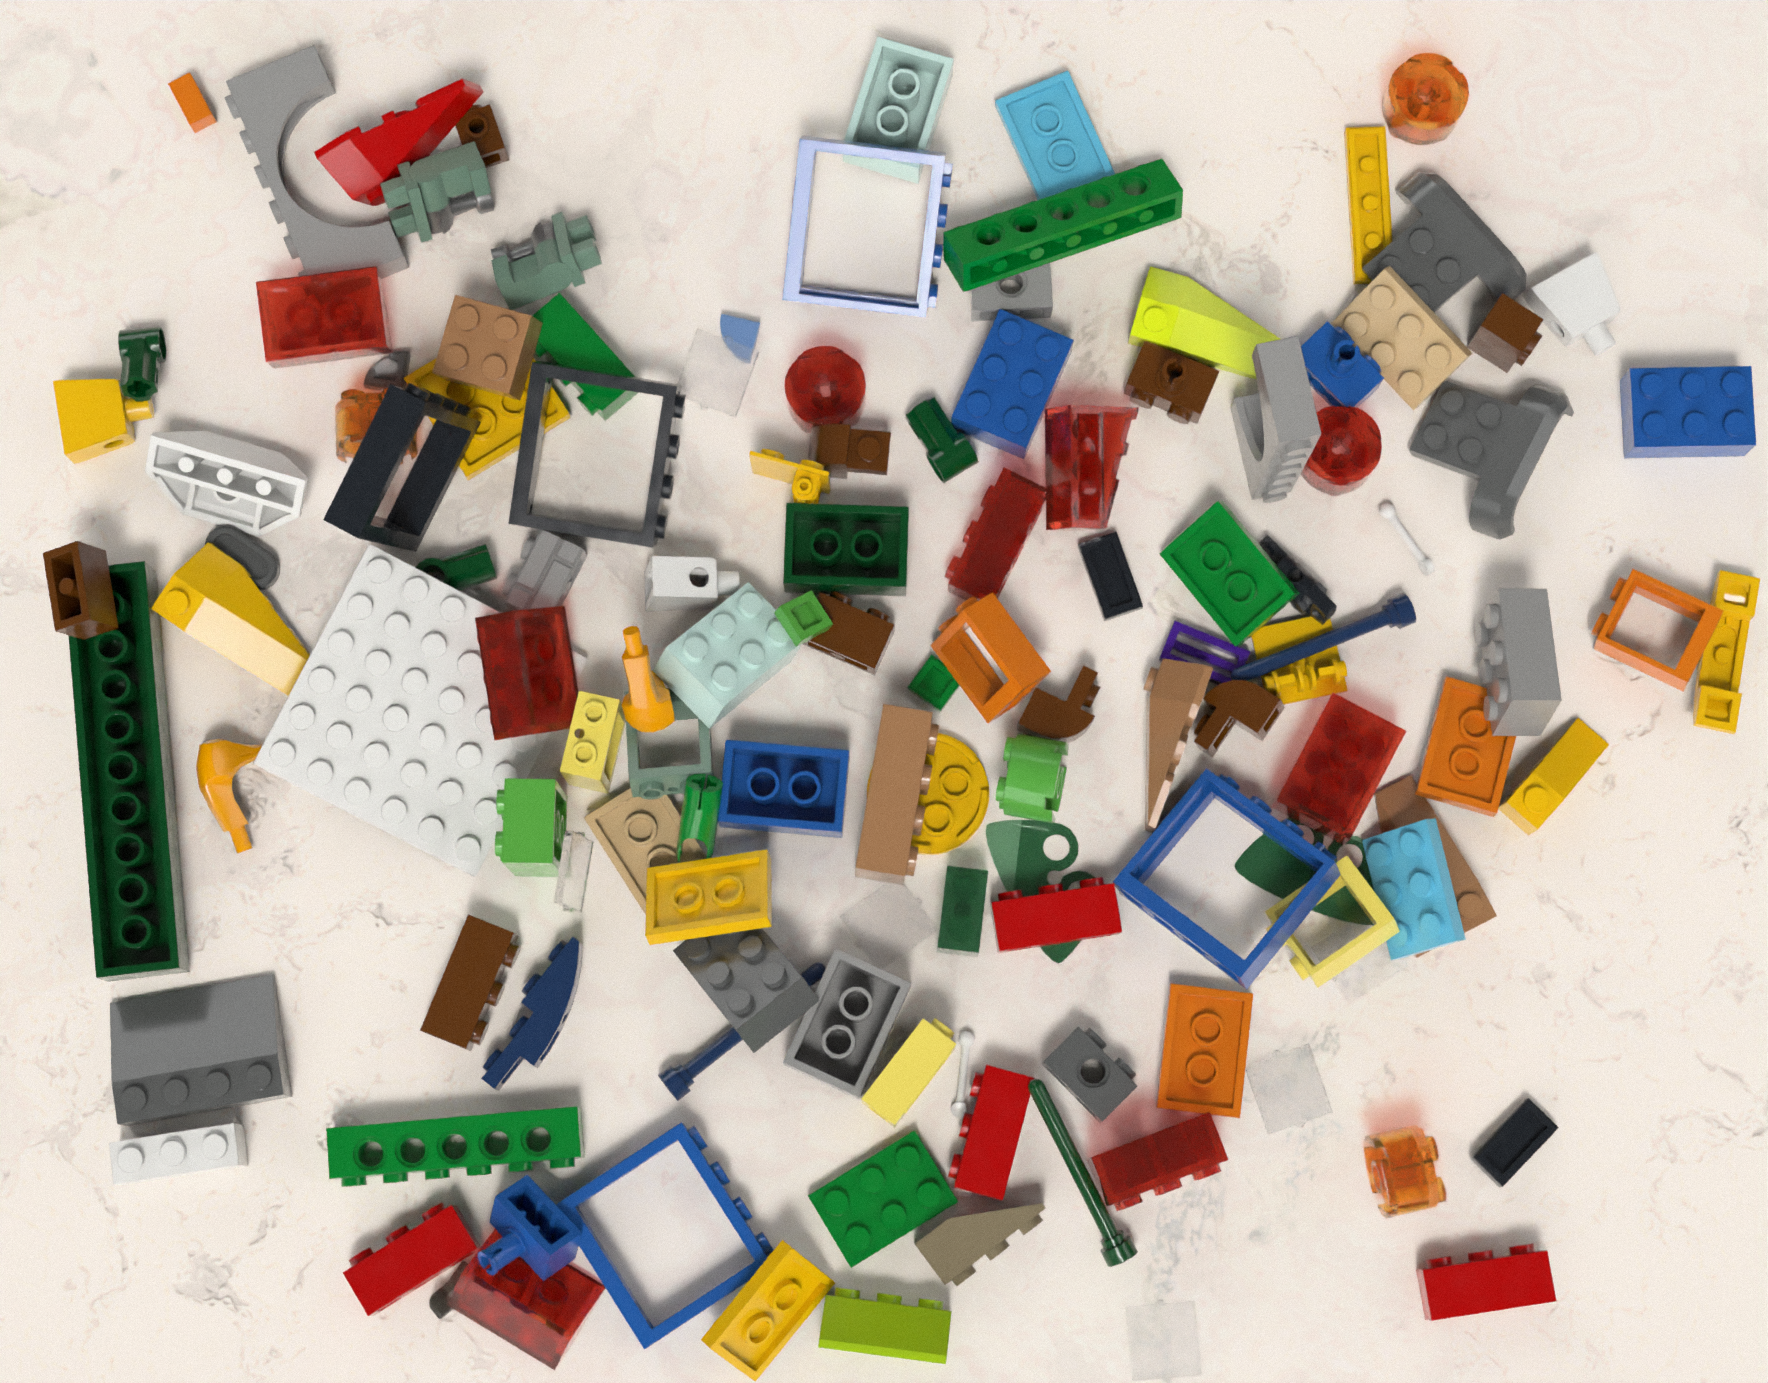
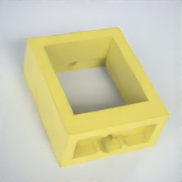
[560,691,626,794]
[1265,855,1400,988]
[861,1018,957,1128]

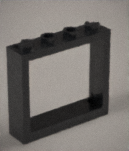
[508,361,686,548]
[323,383,481,552]

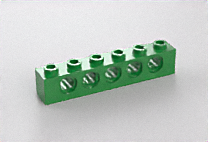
[943,158,1183,292]
[326,1106,585,1187]

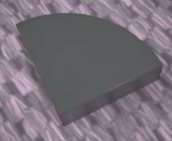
[363,351,411,391]

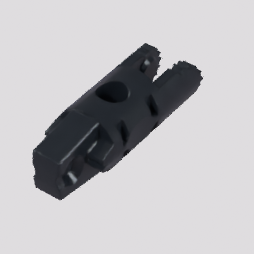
[1260,535,1337,625]

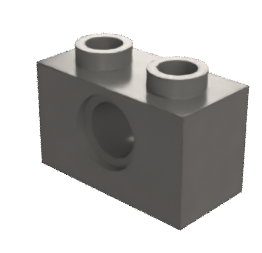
[1042,1026,1137,1123]

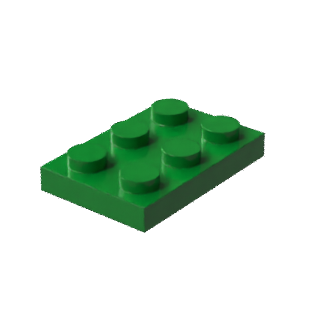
[1159,500,1300,647]
[808,1130,958,1268]

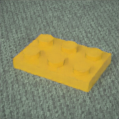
[645,849,772,945]
[701,1240,835,1382]

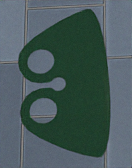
[1234,815,1374,926]
[985,820,1096,963]

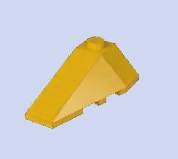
[151,542,310,696]

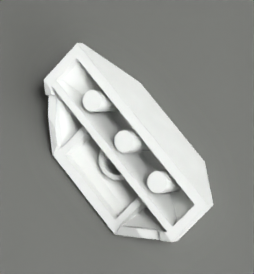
[145,431,308,537]

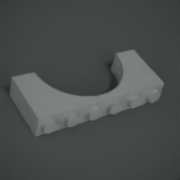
[225,45,409,304]
[1230,336,1321,503]

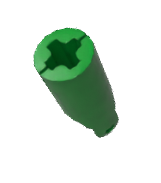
[677,774,723,862]

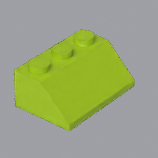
[818,1287,952,1364]

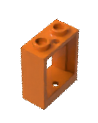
[1591,569,1723,692]
[930,592,1051,723]

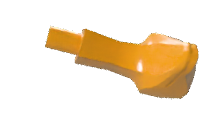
[621,626,675,732]
[196,739,263,854]

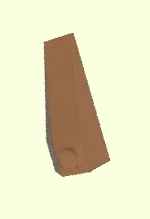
[1143,658,1213,833]
[1374,775,1497,958]

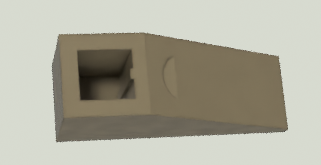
[915,1203,1046,1287]

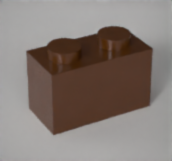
[1467,293,1544,373]
[43,541,119,640]
[803,591,895,676]

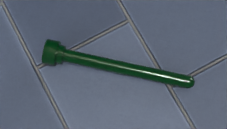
[1028,1079,1138,1267]

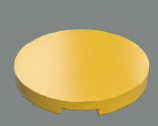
[867,733,989,855]

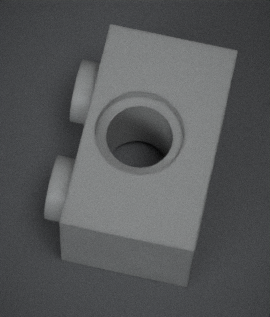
[970,263,1053,322]

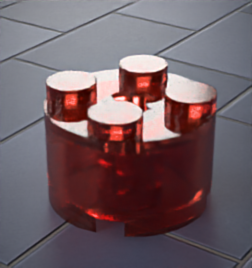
[784,346,866,433]
[1301,405,1382,496]

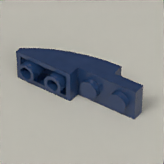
[481,936,583,1091]

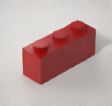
[990,877,1122,953]
[948,1065,1035,1201]
[342,1202,482,1316]
[1416,1243,1557,1321]

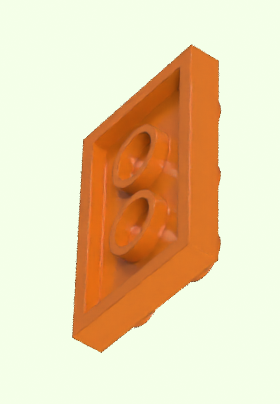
[1414,676,1516,817]
[1156,983,1253,1119]

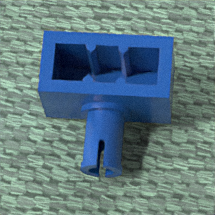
[1301,321,1384,420]
[478,1174,582,1281]

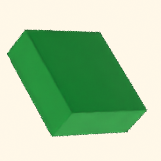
[907,655,960,713]

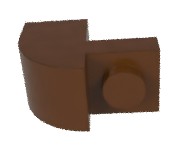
[808,424,891,479]
[1016,665,1101,743]
[1194,680,1285,758]

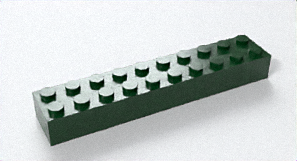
[68,561,190,982]

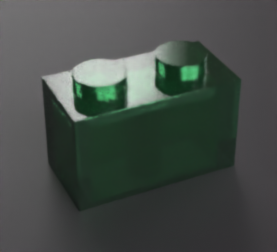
[937,866,988,957]

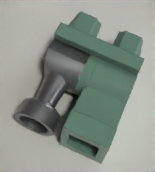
[380,141,494,243]
[491,212,602,310]

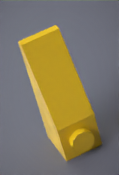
[1498,718,1609,836]

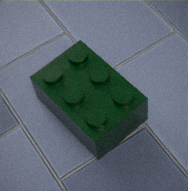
[783,503,909,596]

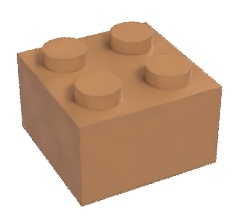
[432,295,543,401]

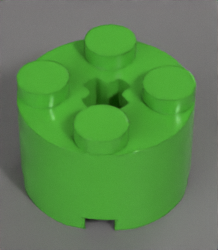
[996,734,1068,823]

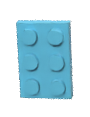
[995,71,1115,200]
[1362,818,1466,960]

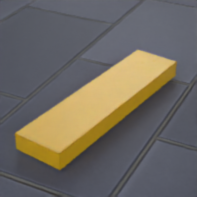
[1344,126,1393,285]

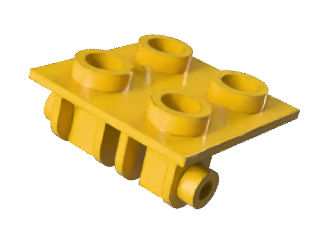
[749,449,831,504]
[1251,616,1348,705]

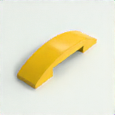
[1693,570,1760,734]

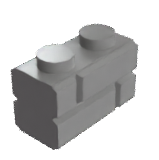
[502,529,587,628]

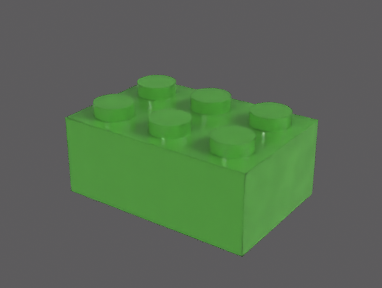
[495,778,568,877]

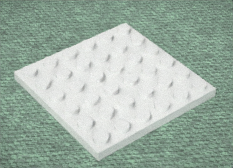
[253,544,588,877]

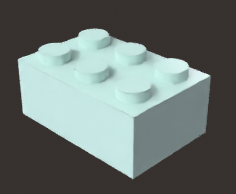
[842,36,954,184]
[653,582,802,729]

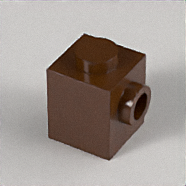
[455,104,509,168]

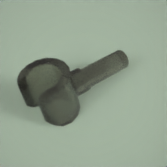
[429,1260,471,1319]

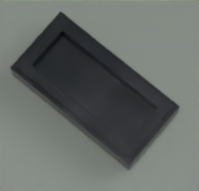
[1077,531,1143,622]
[1470,1098,1559,1188]

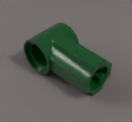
[118,326,166,402]
[905,397,979,483]
[415,544,497,591]

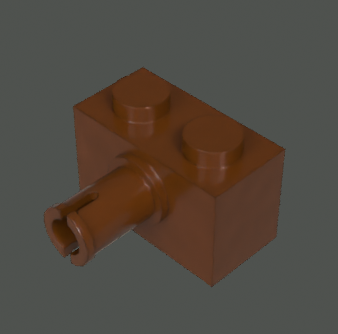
[1124,341,1219,424]

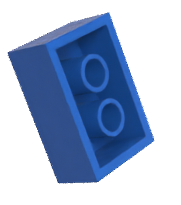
[951,309,1074,459]
[1619,366,1756,459]
[718,740,850,838]

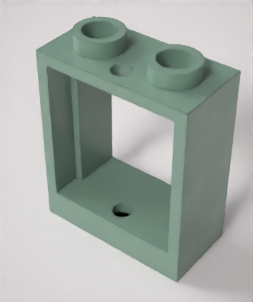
[624,688,714,800]

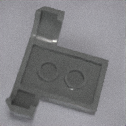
[1362,171,1527,313]
[1409,381,1574,540]

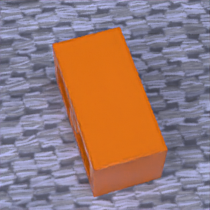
[168,72,217,133]

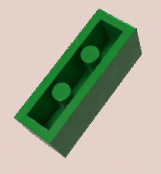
[532,293,639,421]

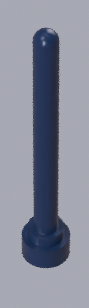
[1231,593,1416,681]
[658,962,826,1101]

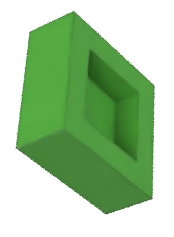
[774,590,833,647]

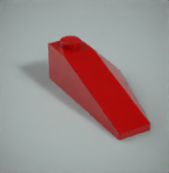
[314,78,484,206]

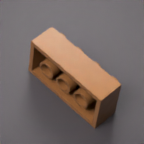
[855,704,939,885]

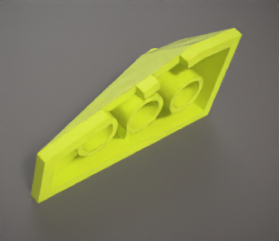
[1128,266,1280,380]

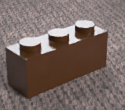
[420,915,521,1051]

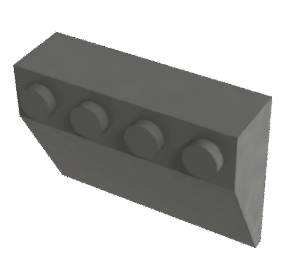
[110,974,293,1126]

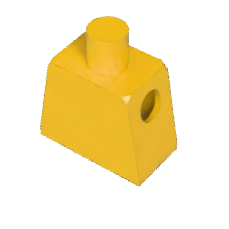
[53,379,154,464]

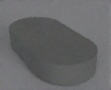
[205,526,280,590]

